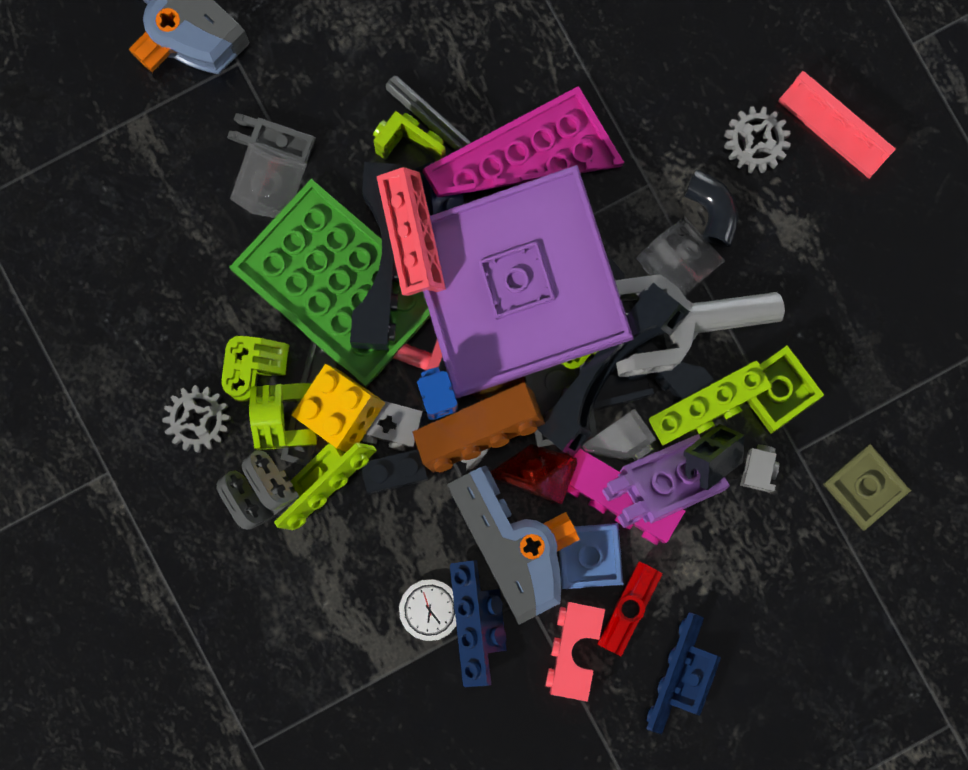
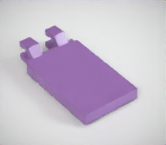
[602,434,730,528]

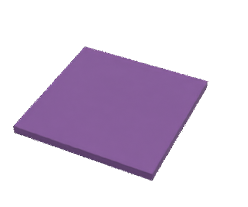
[423,165,634,398]

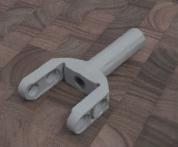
[615,274,785,377]

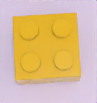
[291,364,386,452]

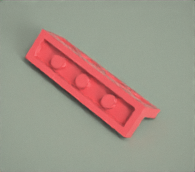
[778,71,896,179]
[376,167,446,296]

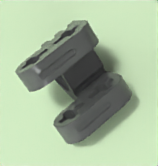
[217,450,299,530]

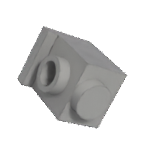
[740,444,779,493]

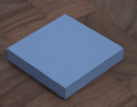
[559,523,623,589]

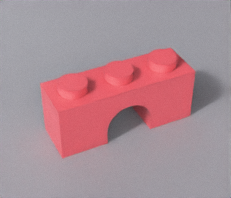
[545,602,605,702]

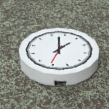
[399,579,456,641]

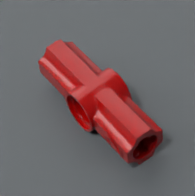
[597,561,663,656]

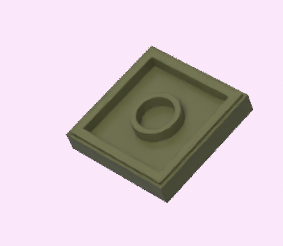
[823,444,911,530]

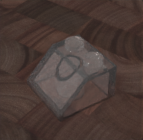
[636,217,725,296]
[580,409,656,461]

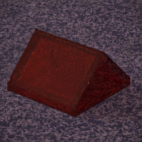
[490,444,578,504]

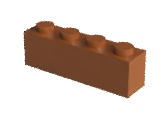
[412,382,545,472]

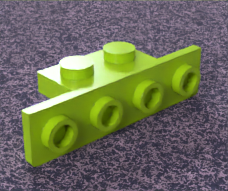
[649,361,772,446]
[274,442,377,530]

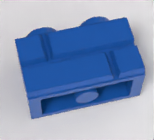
[417,367,458,421]

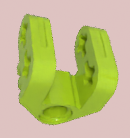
[222,336,289,402]
[249,383,317,450]

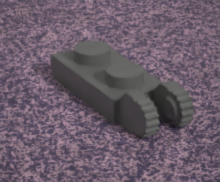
[227,113,316,167]

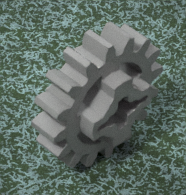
[724,107,791,173]
[163,385,231,453]

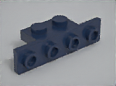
[450,560,507,687]
[647,612,721,734]

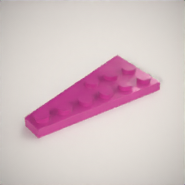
[422,86,624,198]

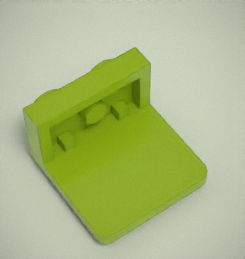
[373,111,445,161]

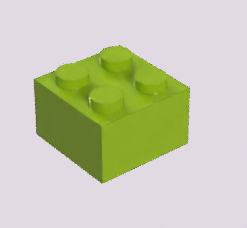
[747,346,824,434]

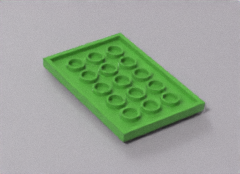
[229,179,431,388]

